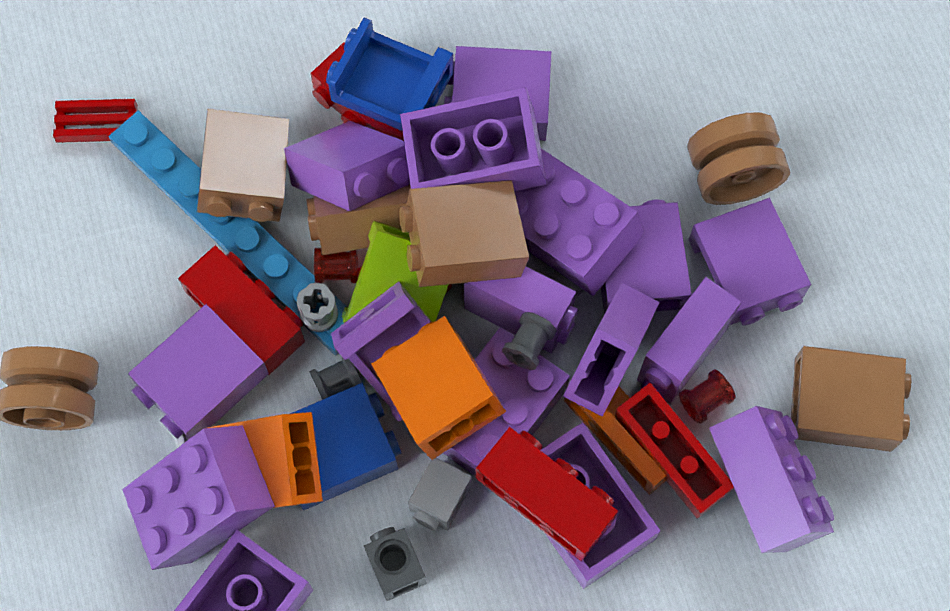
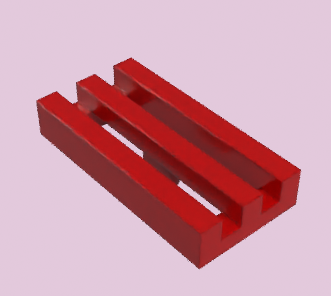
[53,99,138,143]

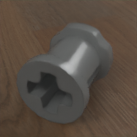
[502,312,557,370]
[309,357,362,400]

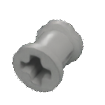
[297,283,338,332]

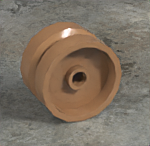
[687,112,791,205]
[0,346,99,431]

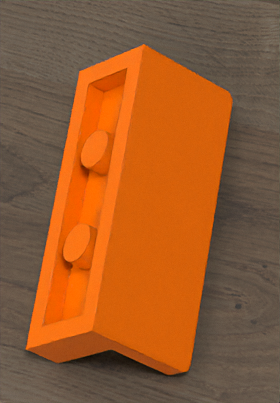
[564,386,666,495]

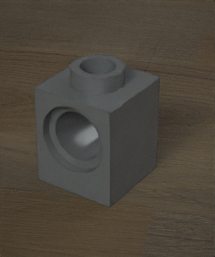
[364,527,427,601]

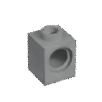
[408,458,472,531]

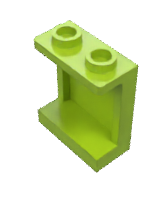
[342,221,449,323]

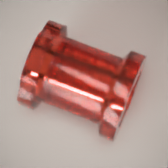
[314,247,358,284]
[679,369,736,424]

